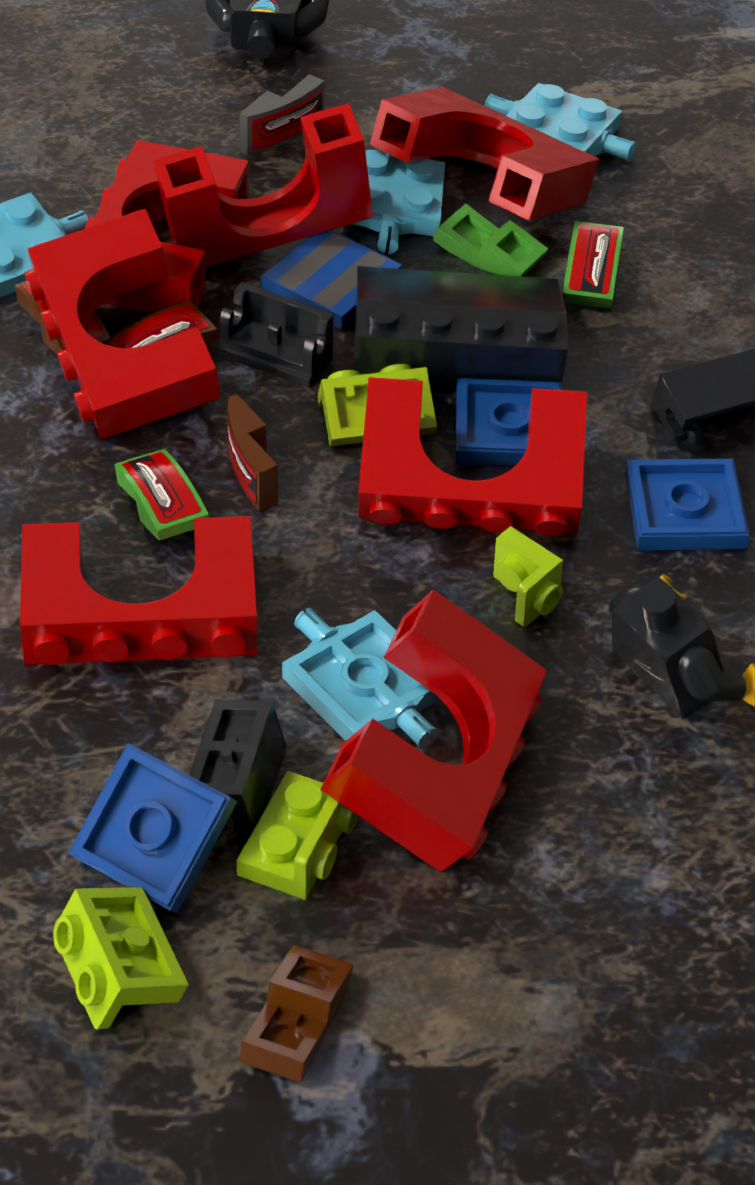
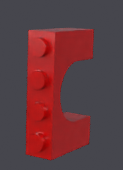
[370,87,600,221]
[153,103,373,268]
[85,140,249,313]
[24,209,221,440]
[358,377,587,536]
[20,516,257,665]
[320,589,547,872]

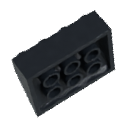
[353,266,568,388]

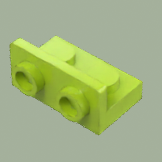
[317,364,437,447]
[237,771,359,900]
[53,887,189,1029]

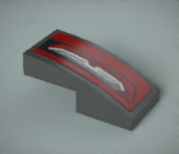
[239,74,325,156]

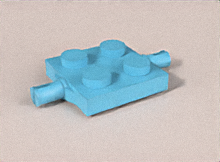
[484,83,636,161]
[350,150,445,254]
[0,192,88,297]
[282,608,440,749]

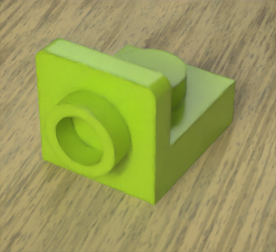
[493,526,563,627]

